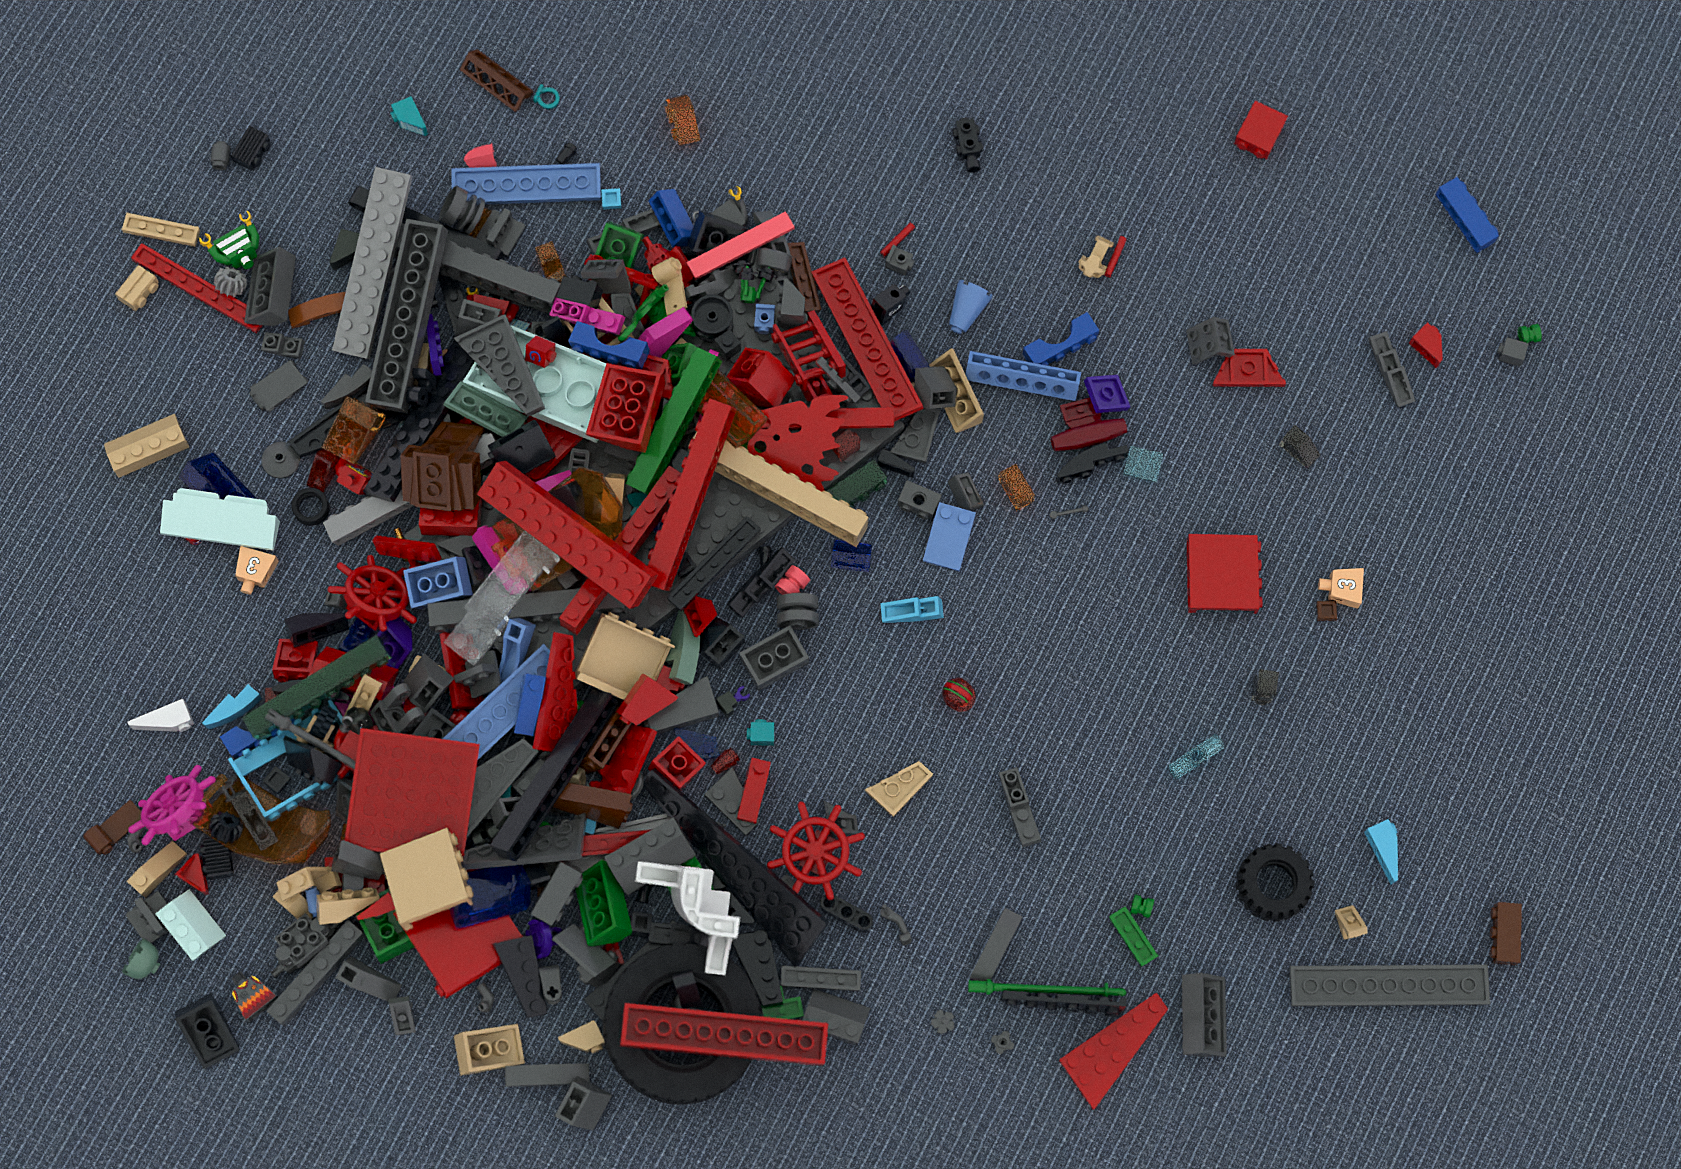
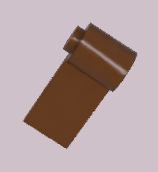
[83,800,141,855]

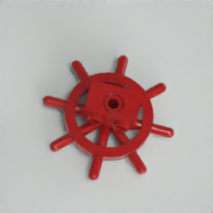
[327,555,417,632]
[767,802,865,900]

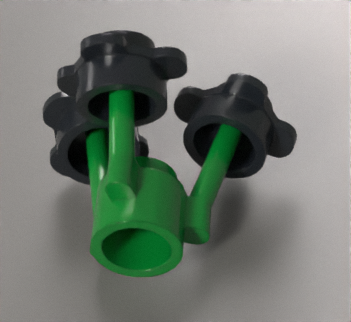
[733,261,777,303]

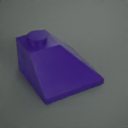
[368,617,412,669]

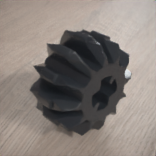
[208,811,244,844]

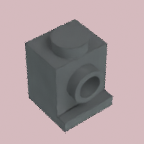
[885,245,915,276]

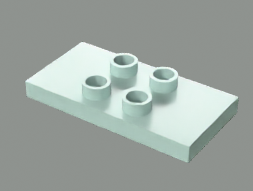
[463,325,606,443]

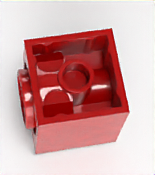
[726,347,795,408]

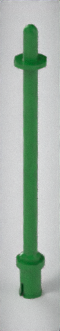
[968,979,1126,997]

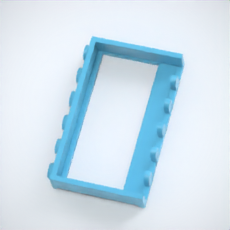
[228,699,350,822]

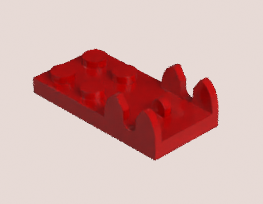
[589,725,657,794]

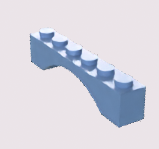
[487,618,536,696]

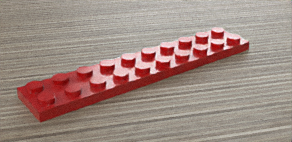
[811,257,923,422]

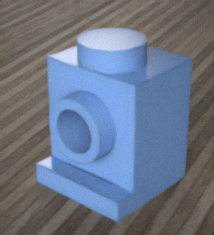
[754,304,775,334]

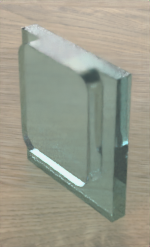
[1123,446,1163,483]

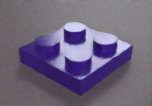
[1084,375,1130,413]

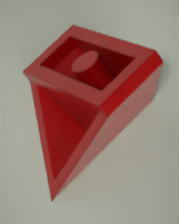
[175,853,209,895]

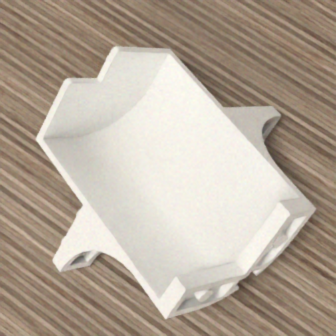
[635,861,740,975]

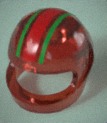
[942,677,976,712]

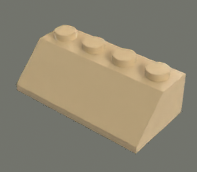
[104,414,189,478]

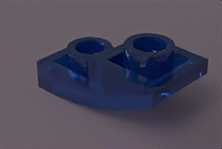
[339,618,374,656]

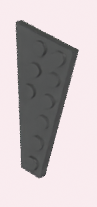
[467,739,538,837]

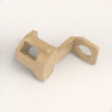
[1078,236,1114,278]

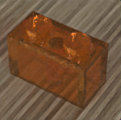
[998,464,1035,511]

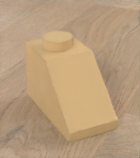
[273,890,313,919]
[558,1020,605,1054]

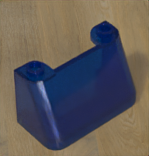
[449,865,531,928]

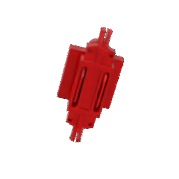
[642,236,695,307]

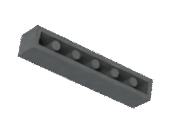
[266,920,366,1027]

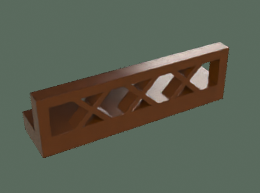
[460,49,534,112]

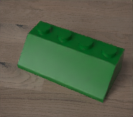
[575,860,633,947]

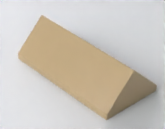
[927,349,984,433]

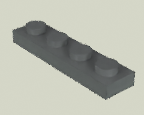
[781,966,861,992]

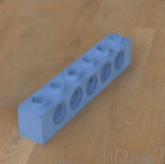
[965,351,1081,401]

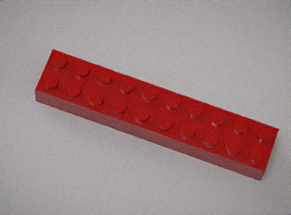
[648,398,737,591]
[477,461,659,609]
[620,1003,828,1066]

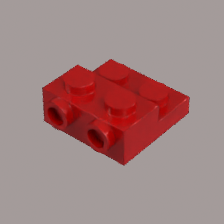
[272,639,319,682]

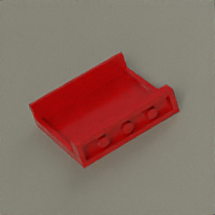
[1186,534,1263,614]

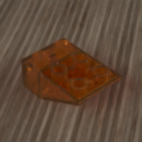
[322,396,386,465]

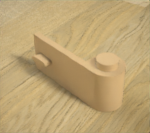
[652,257,687,316]

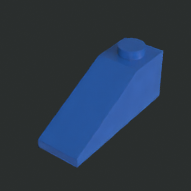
[514,674,546,736]

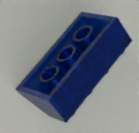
[179,452,257,500]

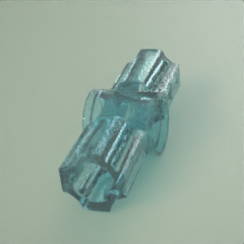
[1167,734,1225,780]

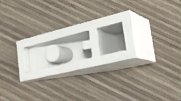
[128,699,194,732]

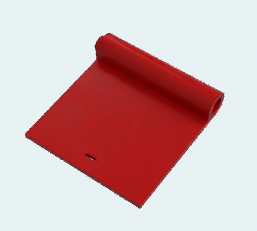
[393,869,523,998]

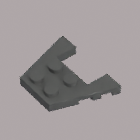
[807,357,861,403]

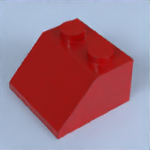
[648,736,706,791]

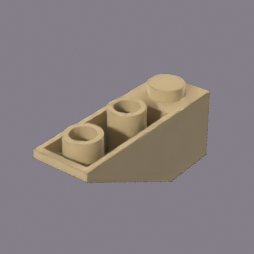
[316,888,379,925]

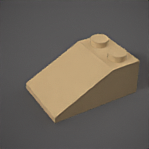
[454,1024,525,1076]

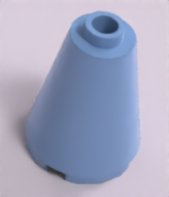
[949,280,993,334]

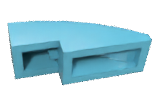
[880,596,944,623]
[202,685,263,730]

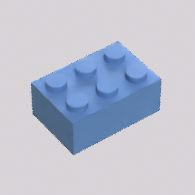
[403,557,473,609]

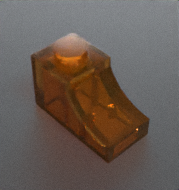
[535,241,566,283]

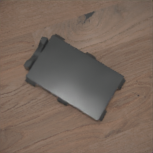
[249,360,309,412]

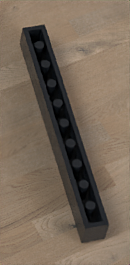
[490,688,619,862]

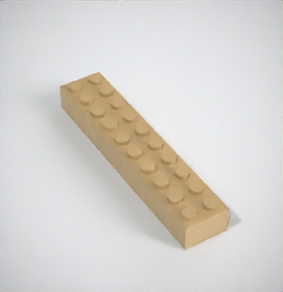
[688,432,868,547]

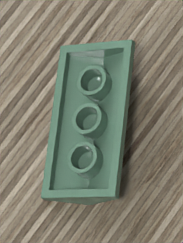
[444,381,528,437]

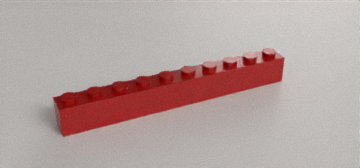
[559,466,682,635]

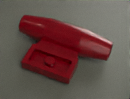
[1050,398,1127,452]

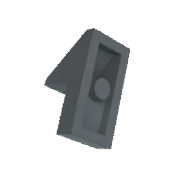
[389,996,416,1035]

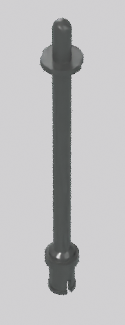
[264,708,356,770]

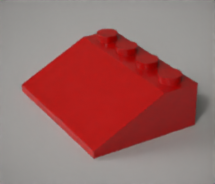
[586,363,666,453]

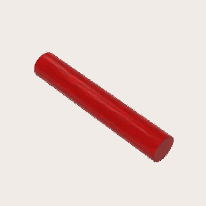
[880,222,915,257]
[1104,236,1127,277]

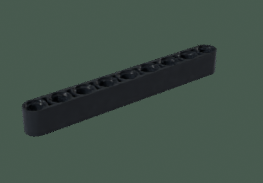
[348,186,504,261]

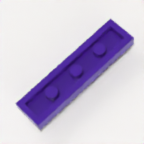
[427,314,444,376]

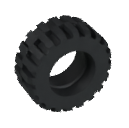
[1236,843,1314,922]

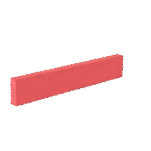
[686,211,795,280]

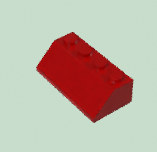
[308,646,399,703]

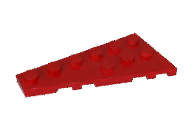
[532,632,578,752]

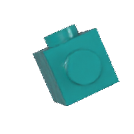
[747,719,774,746]

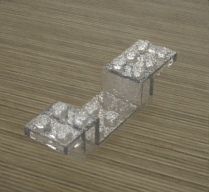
[444,530,561,667]

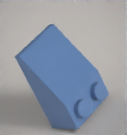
[923,502,976,571]

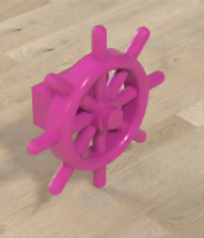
[128,765,216,845]

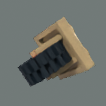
[294,705,338,754]

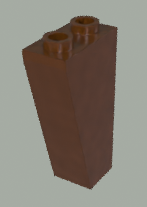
[579,703,631,774]
[553,783,633,829]

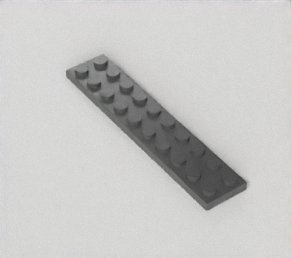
[1289,965,1490,1007]

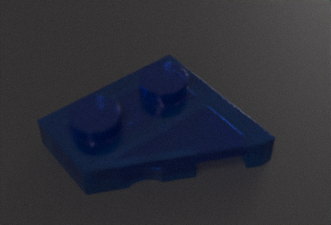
[674,728,720,761]

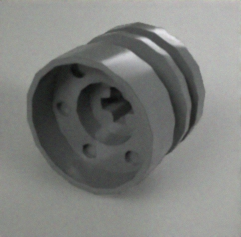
[439,185,485,234]

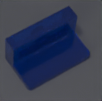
[831,540,872,572]

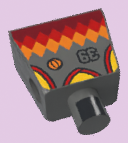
[231,972,278,1022]

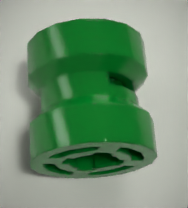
[1517,324,1542,343]
[1130,894,1154,918]

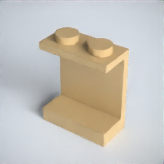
[277,867,342,901]

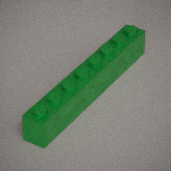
[625,347,723,495]

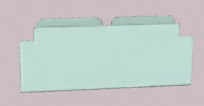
[160,488,280,551]

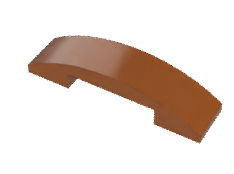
[288,292,346,329]

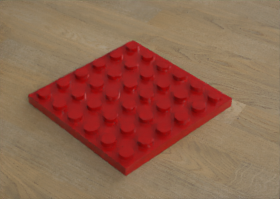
[344,728,480,858]

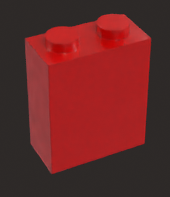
[1234,101,1288,159]

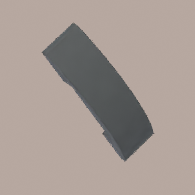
[970,908,1022,981]

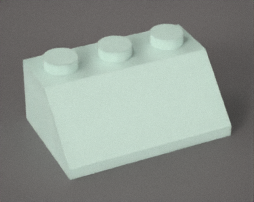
[156,889,226,961]

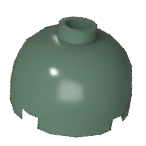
[122,938,160,979]

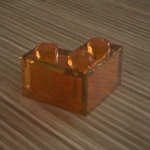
[664,94,700,146]

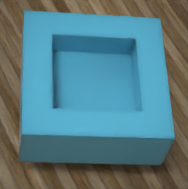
[602,188,621,210]

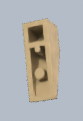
[127,841,187,898]

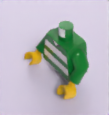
[199,211,260,269]

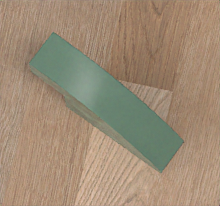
[665,610,700,685]

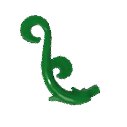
[618,284,669,342]

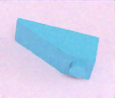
[1364,819,1398,885]

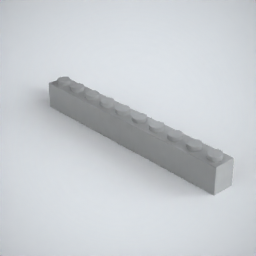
[323,433,497,546]

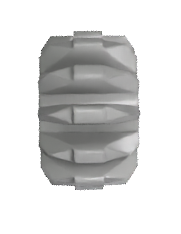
[214,267,247,297]

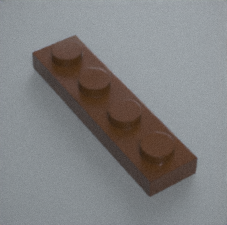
[787,242,821,314]

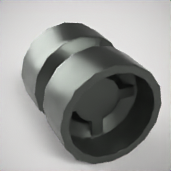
[470,820,500,847]

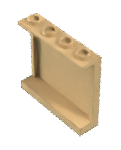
[575,612,675,700]
[380,828,474,931]

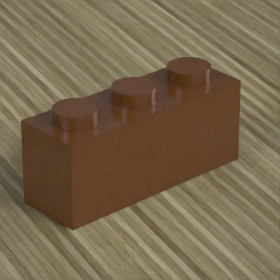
[1490,902,1522,965]

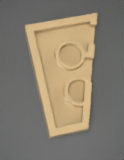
[865,761,933,817]

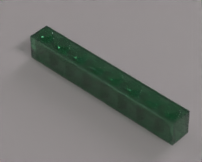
[242,635,392,740]

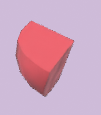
[464,144,497,168]

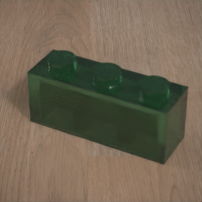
[827,460,887,508]

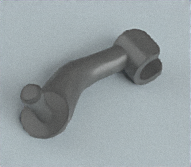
[880,904,912,946]

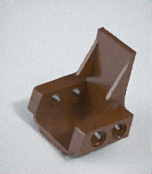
[400,421,484,511]

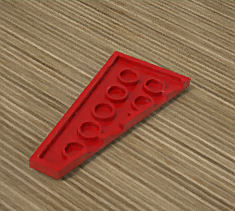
[1059,993,1168,1110]

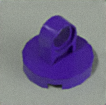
[525,919,562,959]

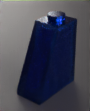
[890,329,930,383]

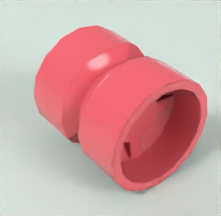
[774,565,810,595]

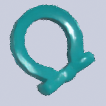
[533,84,560,109]

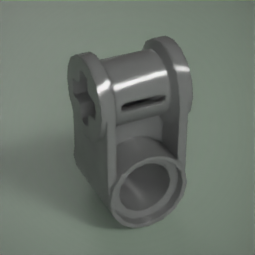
[539,964,562,1005]

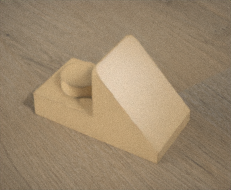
[1335,905,1368,940]

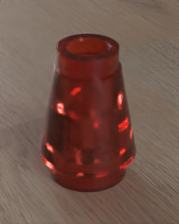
[710,747,740,775]

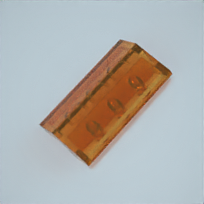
[697,369,768,449]

